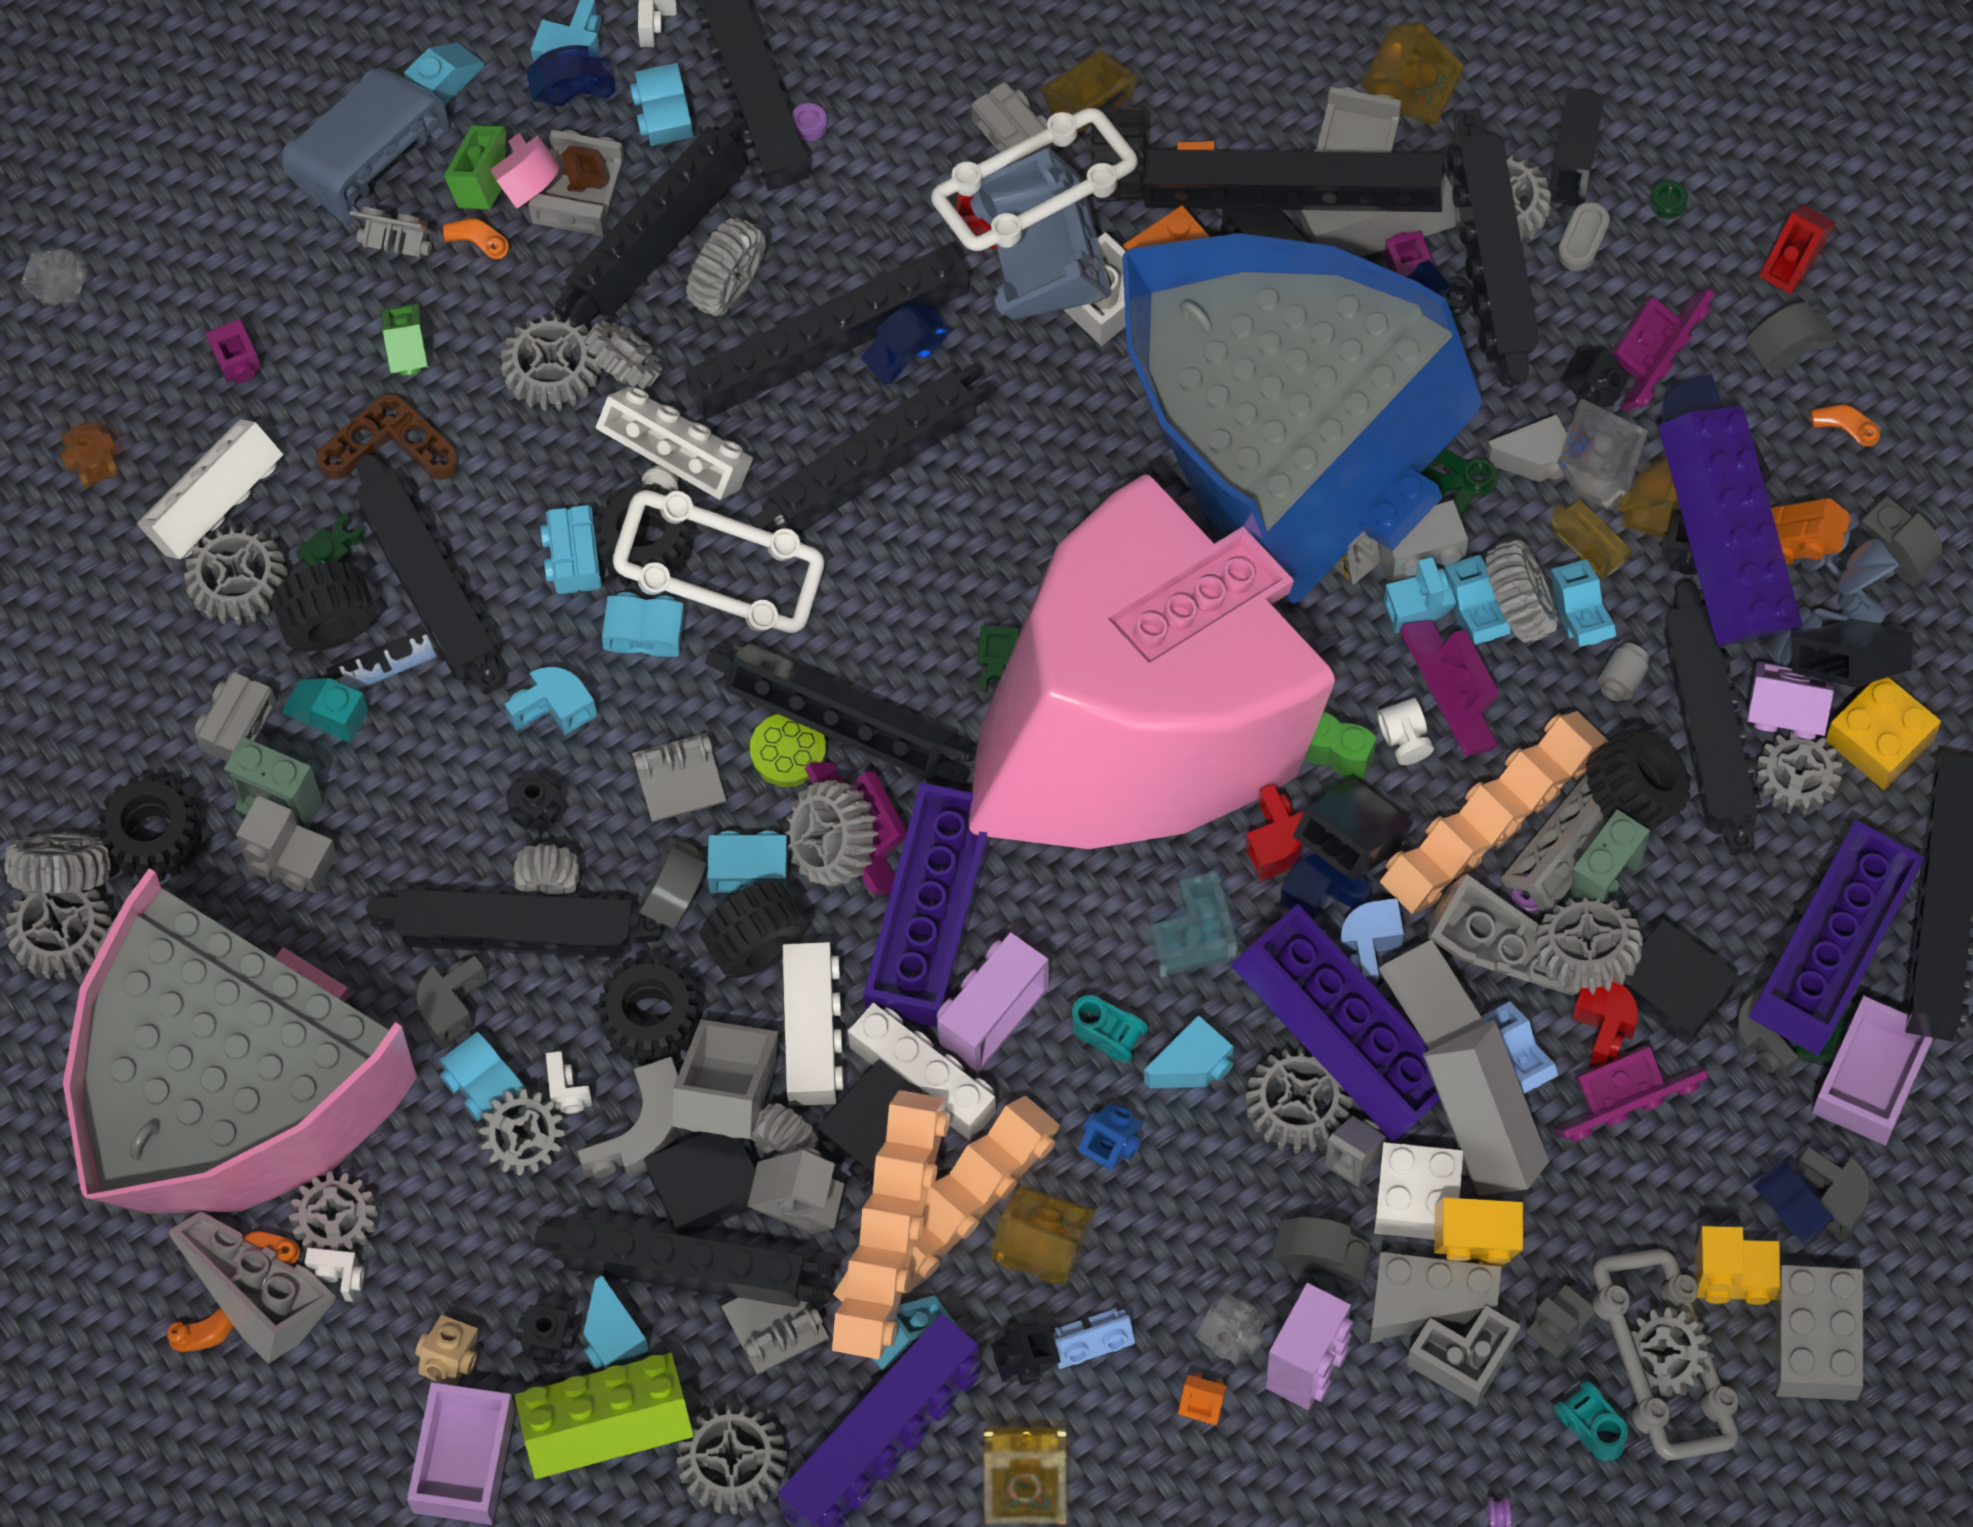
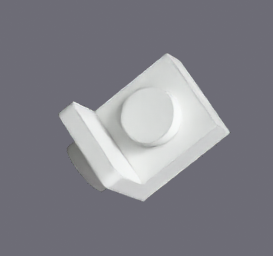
[638,0,677,47]
[546,1051,592,1114]
[305,1248,364,1302]

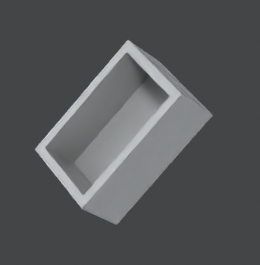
[672,1019,778,1139]
[1776,1265,1863,1401]

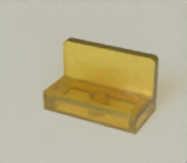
[1551,499,1632,579]

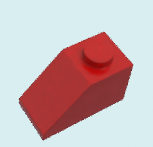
[1759,205,1836,295]

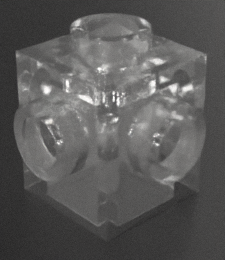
[21,249,88,305]
[1195,1292,1267,1363]

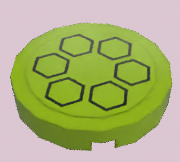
[750,714,826,787]

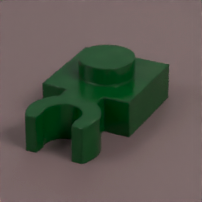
[296,514,365,568]
[977,625,1020,693]

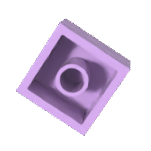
[1747,661,1834,739]

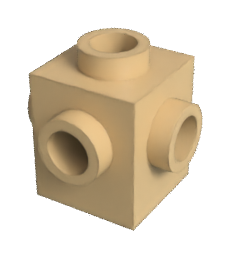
[415,1315,478,1386]

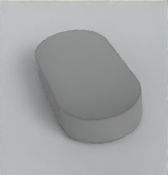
[1558,202,1610,271]

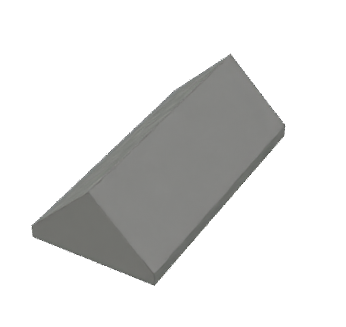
[1298,174,1456,257]
[1379,939,1514,1068]
[1422,1020,1549,1196]

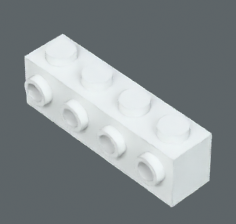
[596,386,753,500]
[137,419,283,559]
[783,942,843,1106]
[848,1003,996,1142]

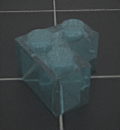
[1150,872,1237,977]

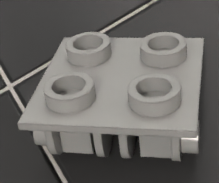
[349,207,437,258]
[632,733,726,822]
[721,1297,829,1375]

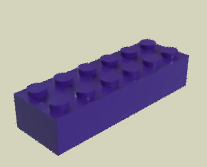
[1658,406,1803,647]
[863,782,992,1027]
[1748,819,1925,1056]
[1230,904,1440,1142]
[778,1314,981,1527]

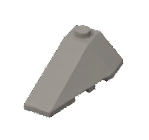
[1428,874,1576,996]
[169,1211,336,1364]

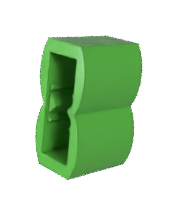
[1304,711,1376,780]

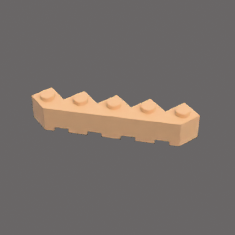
[1380,711,1609,914]
[832,1090,950,1359]
[833,1095,1061,1305]

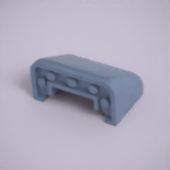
[282,67,450,225]
[970,148,1111,320]

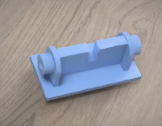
[1053,1308,1135,1369]

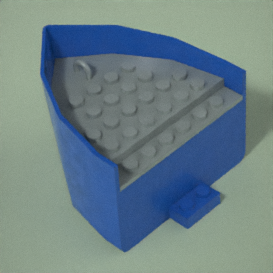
[1122,233,1482,603]

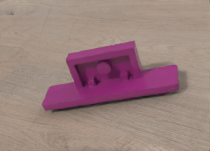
[1610,288,1715,412]
[1399,620,1500,756]
[805,762,907,894]
[1554,1045,1709,1141]

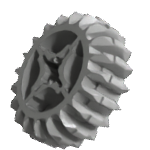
[1452,152,1551,243]
[686,217,766,317]
[501,313,602,412]
[184,525,288,626]
[1486,539,1558,643]
[784,780,879,886]
[4,832,111,895]
[5,889,112,979]
[1535,895,1643,995]
[1245,1046,1353,1154]
[677,1403,787,1515]

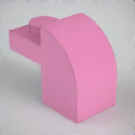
[490,133,559,209]

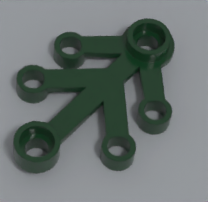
[1421,448,1498,519]

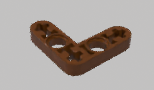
[317,394,459,480]

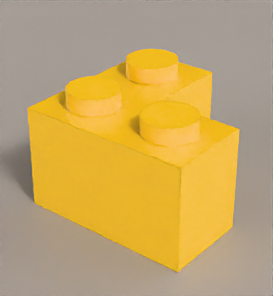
[1434,1198,1523,1267]
[1694,1226,1780,1305]

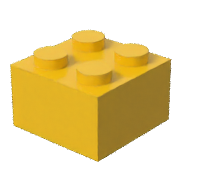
[1826,677,1941,791]

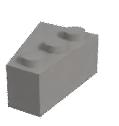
[1370,1252,1502,1343]

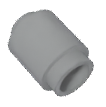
[1597,643,1650,701]

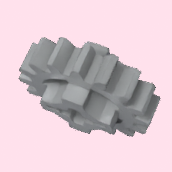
[585,320,662,389]
[1756,731,1842,815]
[476,1088,564,1175]
[289,1172,378,1253]
[1630,1307,1714,1397]

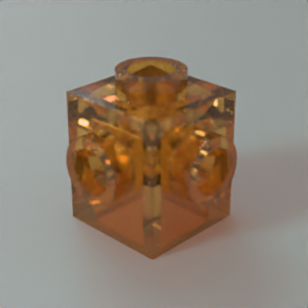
[59,421,119,489]

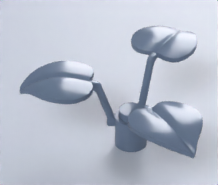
[1772,525,1900,667]

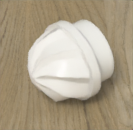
[642,465,679,493]

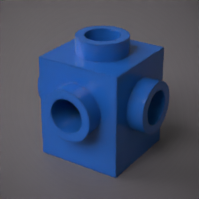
[1077,1103,1143,1170]

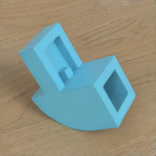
[531,0,601,75]
[1444,555,1511,645]
[1383,557,1456,633]
[1551,559,1616,647]
[504,667,597,735]

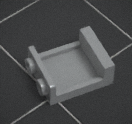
[1314,87,1402,153]
[528,130,625,237]

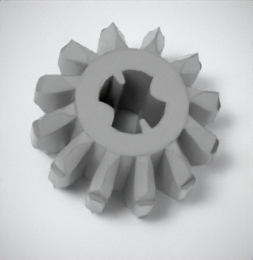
[513,843,579,897]
[751,1103,818,1158]

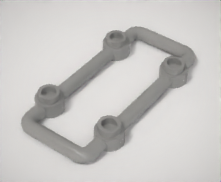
[1593,1249,1739,1460]

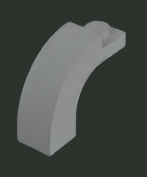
[577,1057,679,1180]

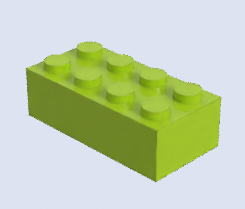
[514,1353,694,1479]

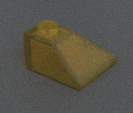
[1618,456,1679,539]

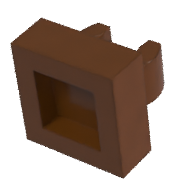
[561,146,608,192]

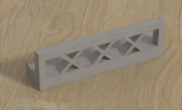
[1501,775,1609,912]

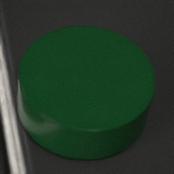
[1650,180,1688,219]

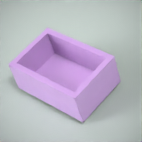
[936,932,1049,1075]
[1812,996,1934,1146]
[1266,1283,1354,1411]
[407,1382,516,1525]

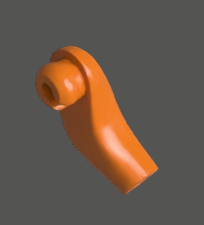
[443,218,509,260]
[1810,404,1880,447]
[243,1231,300,1265]
[167,1307,234,1352]

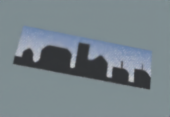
[325,629,437,690]

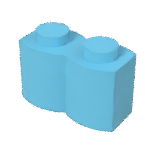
[630,63,694,146]
[602,592,685,657]
[440,1031,528,1122]

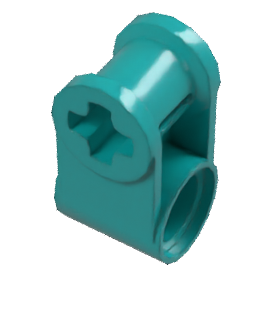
[1071,995,1149,1063]
[1554,1380,1628,1461]

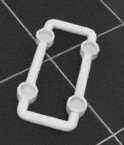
[931,108,1138,251]
[613,490,824,633]

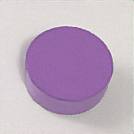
[791,103,827,141]

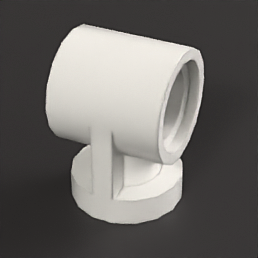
[1377,698,1434,765]

